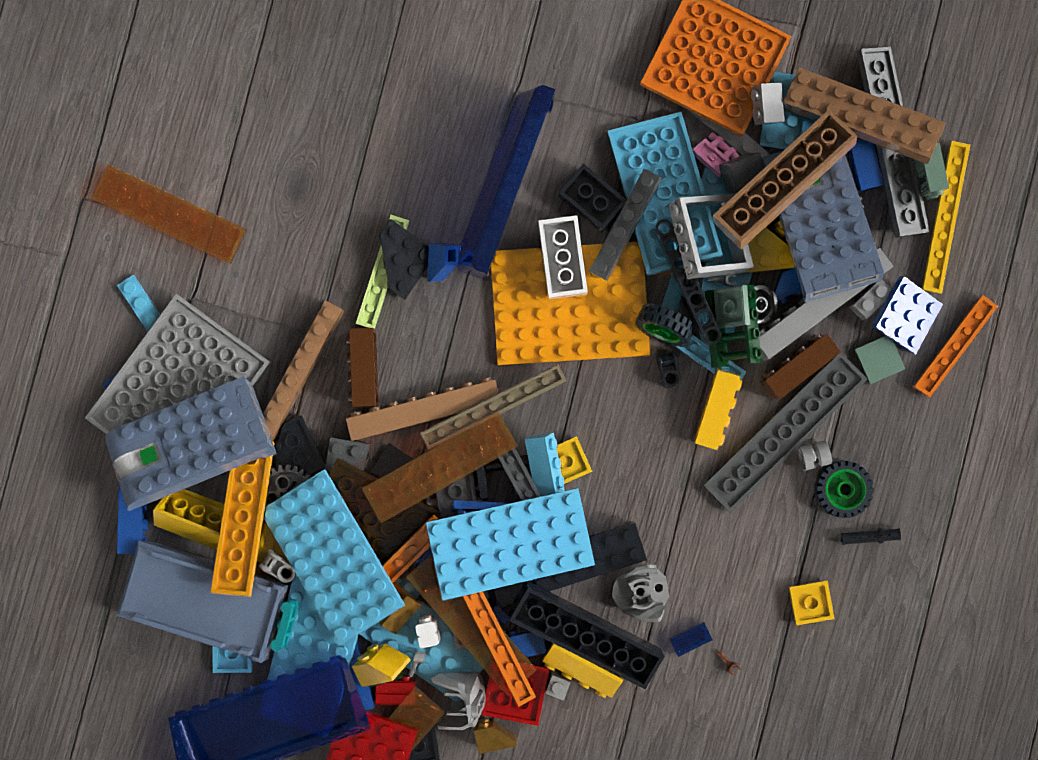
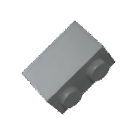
[751,83,785,125]
[849,280,892,321]

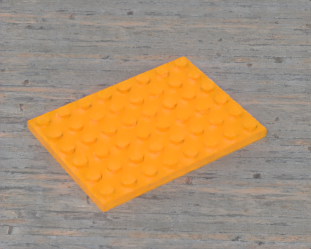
[490,242,650,366]

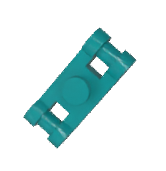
[270,599,299,651]

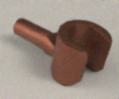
[717,651,741,676]

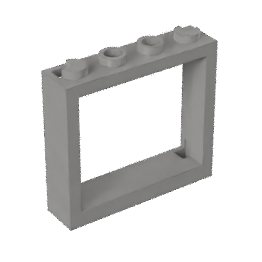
[668,194,754,279]

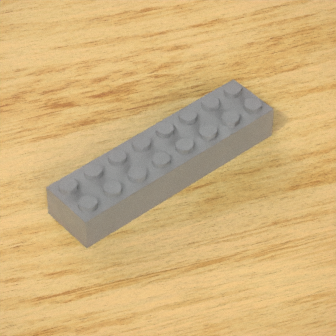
[759,248,894,361]

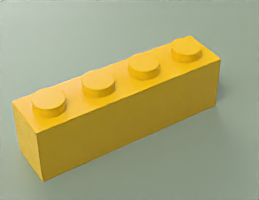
[694,368,742,450]

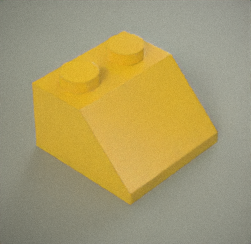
[352,643,411,687]

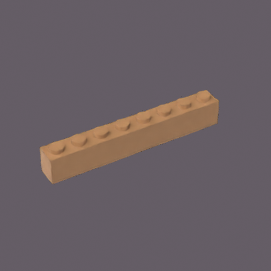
[263,300,345,442]
[346,377,499,441]

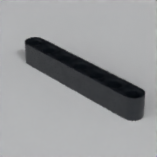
[654,219,721,345]

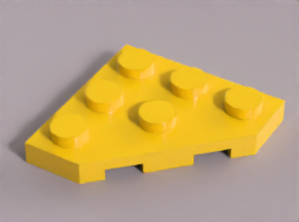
[739,227,794,274]

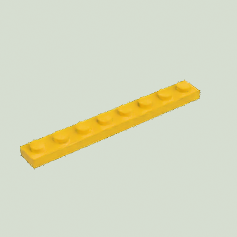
[922,141,970,294]

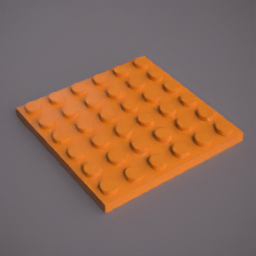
[640,0,792,137]

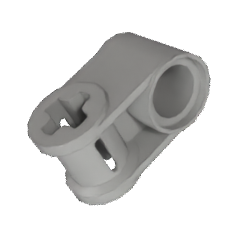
[258,549,296,582]

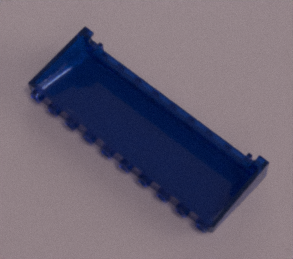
[456,85,556,282]
[168,655,371,760]

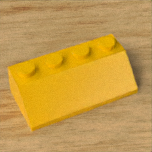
[153,489,224,550]
[542,642,623,698]

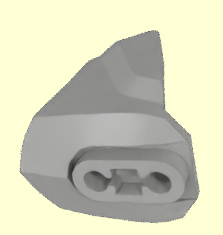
[612,565,669,622]
[431,672,486,730]

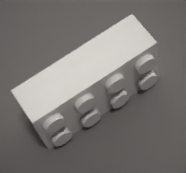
[538,216,588,300]

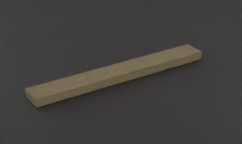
[420,364,567,450]

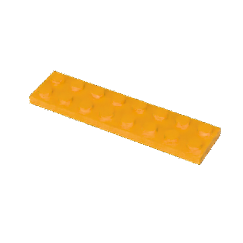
[210,441,275,597]

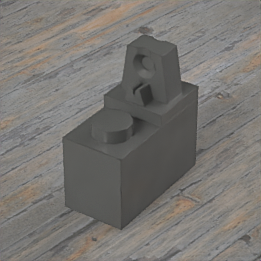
[719,153,764,195]

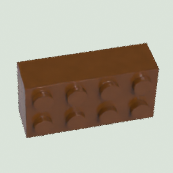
[346,328,379,407]
[760,333,841,400]

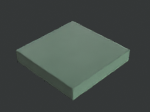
[714,285,750,329]
[854,336,905,384]

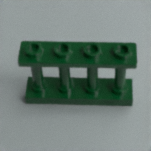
[705,285,762,368]

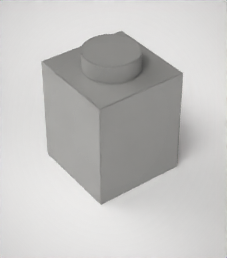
[545,672,571,701]

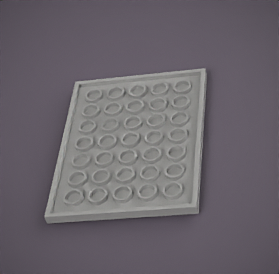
[85,294,270,434]

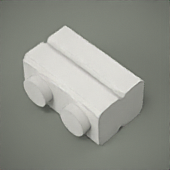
[415,615,441,648]

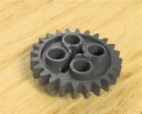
[265,464,311,507]

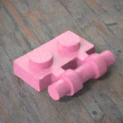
[692,132,740,178]

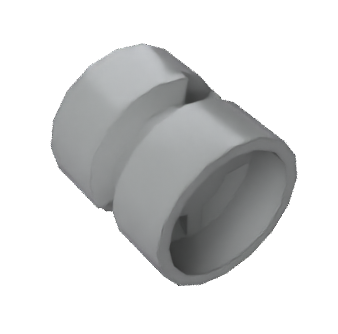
[798,440,832,471]

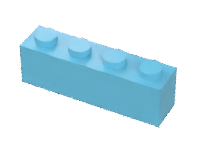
[525,433,565,496]

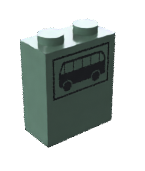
[914,143,949,200]

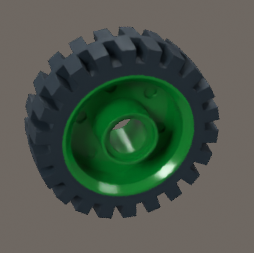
[636,304,695,347]
[814,461,874,518]

